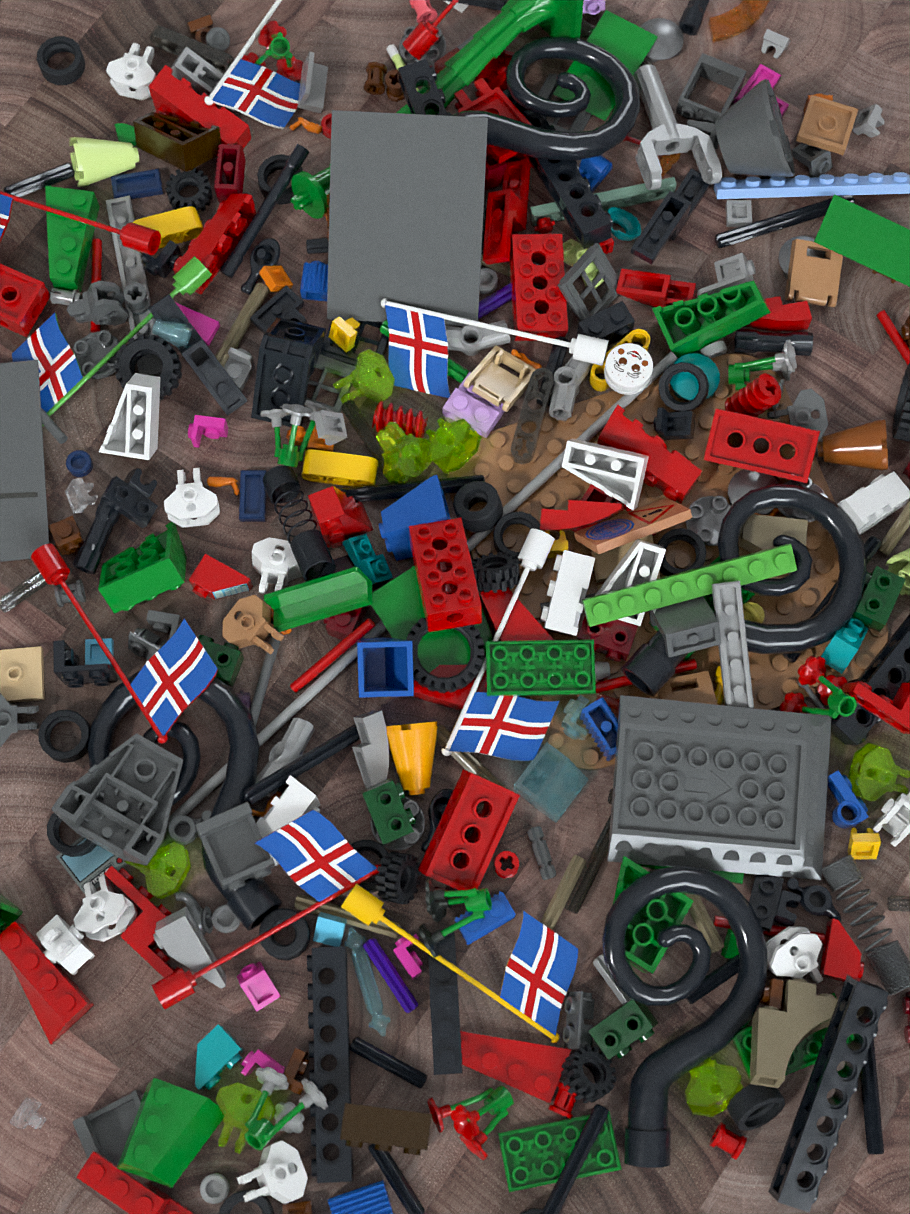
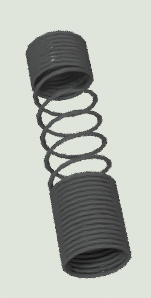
[821,854,910,996]

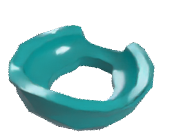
[607,207,641,241]

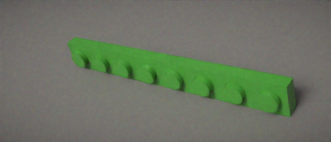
[582,544,797,627]

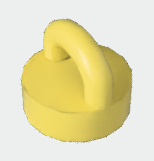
[743,602,765,623]

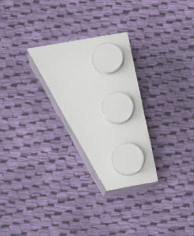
[99,373,161,460]
[562,439,649,510]
[837,471,910,535]
[595,539,666,626]
[540,550,595,636]
[256,775,321,866]

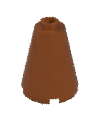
[818,419,888,471]

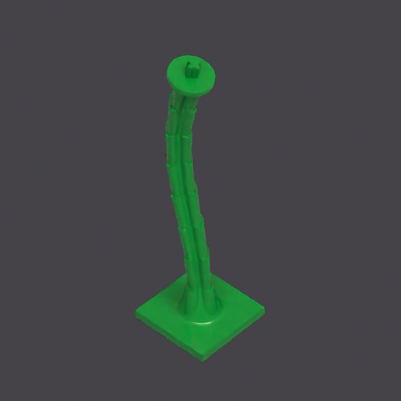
[291,0,584,219]

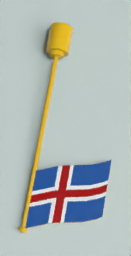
[341,883,578,1043]

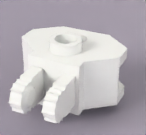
[106,43,156,100]
[164,468,220,528]
[252,537,302,594]
[872,792,910,847]
[74,875,138,942]
[36,915,95,975]
[766,926,823,983]
[237,1140,308,1204]

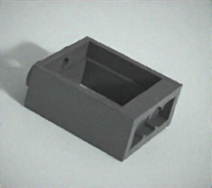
[676,53,747,124]

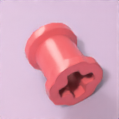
[409,0,437,23]

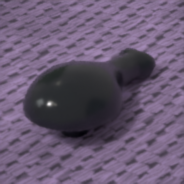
[241,238,281,295]
[421,789,454,852]

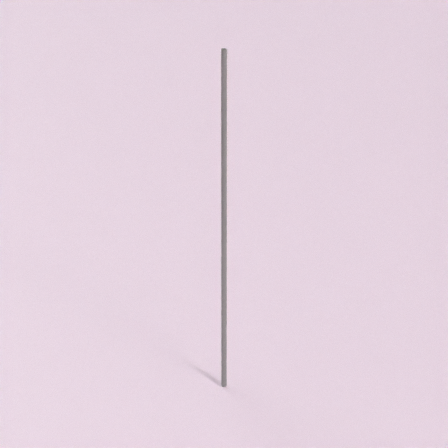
[164,352,677,836]

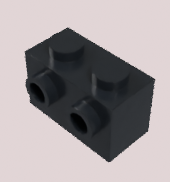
[576,301,635,346]

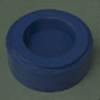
[66,450,93,477]

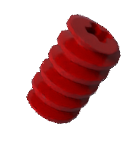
[725,373,781,417]
[372,400,428,443]

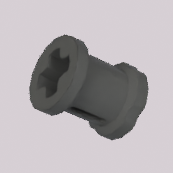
[124,283,150,314]
[54,579,86,607]

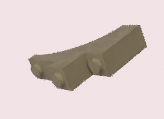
[750,978,865,1088]

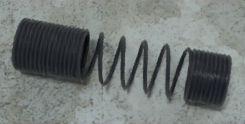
[262,465,336,581]

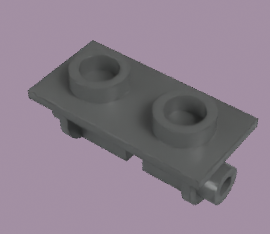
[128,627,167,660]
[563,991,595,1049]

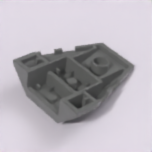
[51,733,183,865]

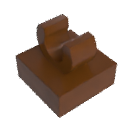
[187,14,213,44]

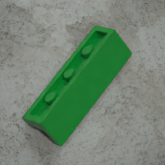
[264,567,373,632]

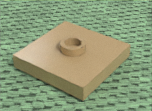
[0,646,45,703]

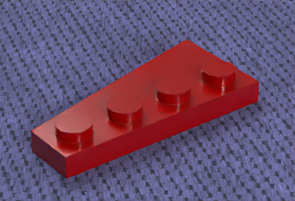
[460,1031,571,1103]

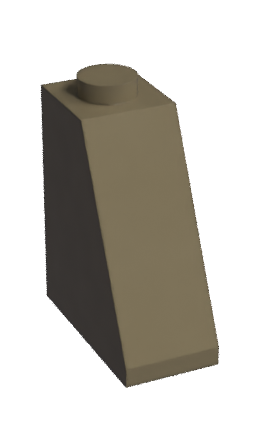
[739,514,808,574]

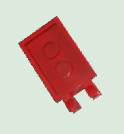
[454,78,532,164]

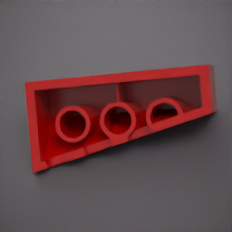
[173,194,256,295]
[597,405,702,504]
[0,921,94,1045]

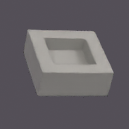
[725,200,752,227]

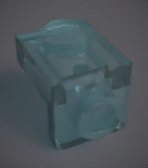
[561,695,589,741]

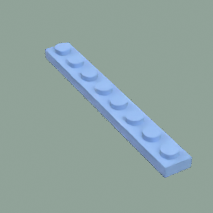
[714,172,910,199]

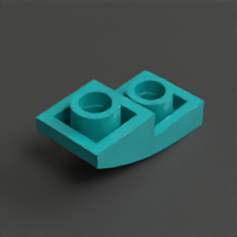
[342,534,393,585]

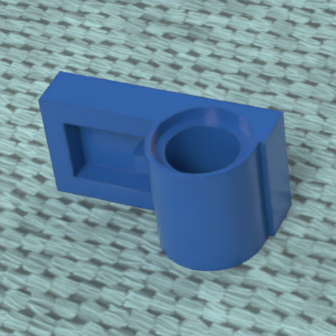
[579,155,613,193]
[827,770,869,829]

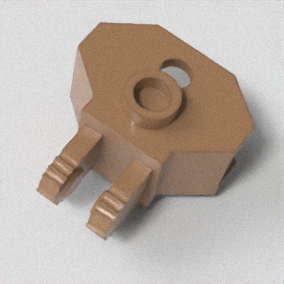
[222,595,284,655]

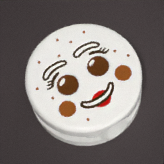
[604,343,653,395]

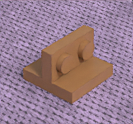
[796,95,858,155]

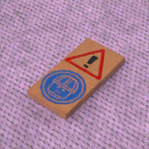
[574,498,692,554]

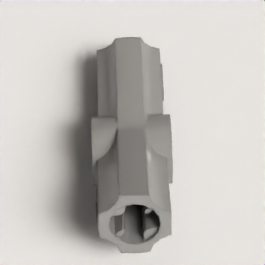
[446,320,510,356]
[549,356,594,421]
[256,718,315,797]

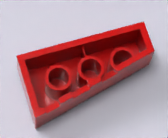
[148,65,252,149]

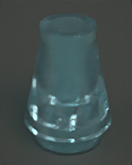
[152,319,192,348]

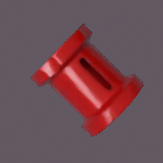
[494,851,519,879]
[548,1082,576,1119]
[709,1122,747,1160]

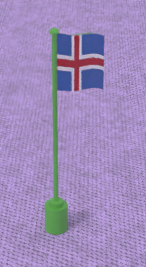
[12,256,212,427]

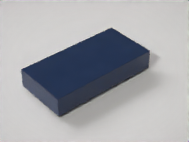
[111,169,164,200]
[239,470,267,522]

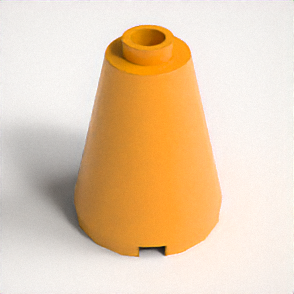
[386,721,438,795]

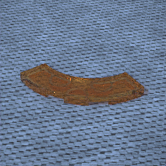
[709,0,769,42]

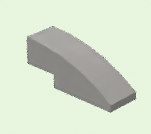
[352,710,389,788]

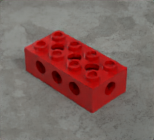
[510,234,568,341]
[0,264,50,337]
[704,408,820,483]
[409,518,482,632]
[418,769,520,890]

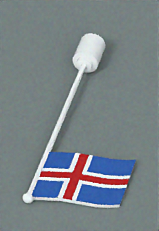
[204,0,300,129]
[381,298,609,398]
[442,528,559,761]

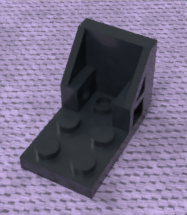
[251,317,326,427]

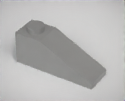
[171,46,235,112]
[153,907,227,989]

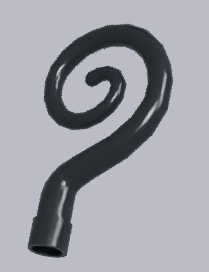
[451,36,640,162]
[621,484,867,697]
[87,671,282,931]
[602,865,768,1168]

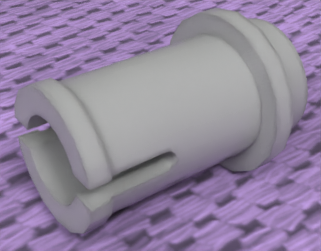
[50,288,83,305]

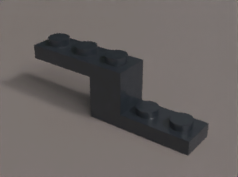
[630,168,711,265]
[148,293,248,416]
[428,931,463,1075]

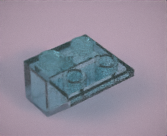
[513,742,589,823]

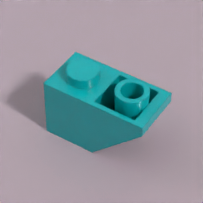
[821,618,869,674]
[195,1024,244,1090]

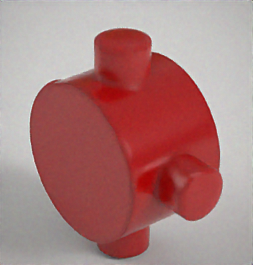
[534,218,556,234]

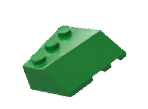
[98,522,187,614]
[613,856,694,974]
[117,1078,228,1188]

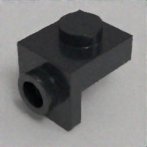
[141,240,182,279]
[654,407,696,440]

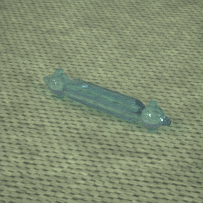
[344,927,390,1037]

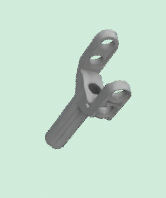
[634,64,722,190]

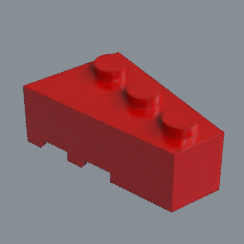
[308,486,374,548]

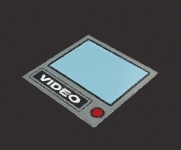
[56,836,128,894]

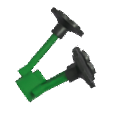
[419,877,492,958]

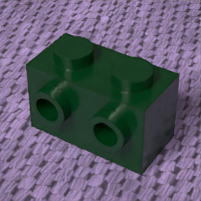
[851,566,906,632]
[198,635,244,687]
[361,778,416,845]
[589,999,658,1060]

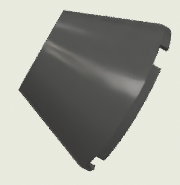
[715,79,795,178]

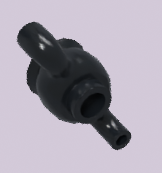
[787,878,841,922]

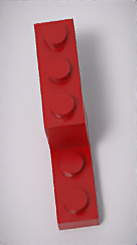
[483,159,531,265]
[842,681,910,734]
[104,866,180,978]
[76,1151,195,1214]

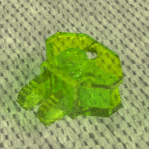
[333,349,395,403]
[426,418,482,474]
[376,422,433,483]
[848,743,910,802]
[124,842,191,900]
[685,1058,743,1117]
[216,1082,276,1154]

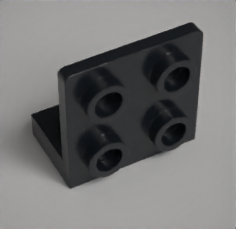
[53,640,118,688]

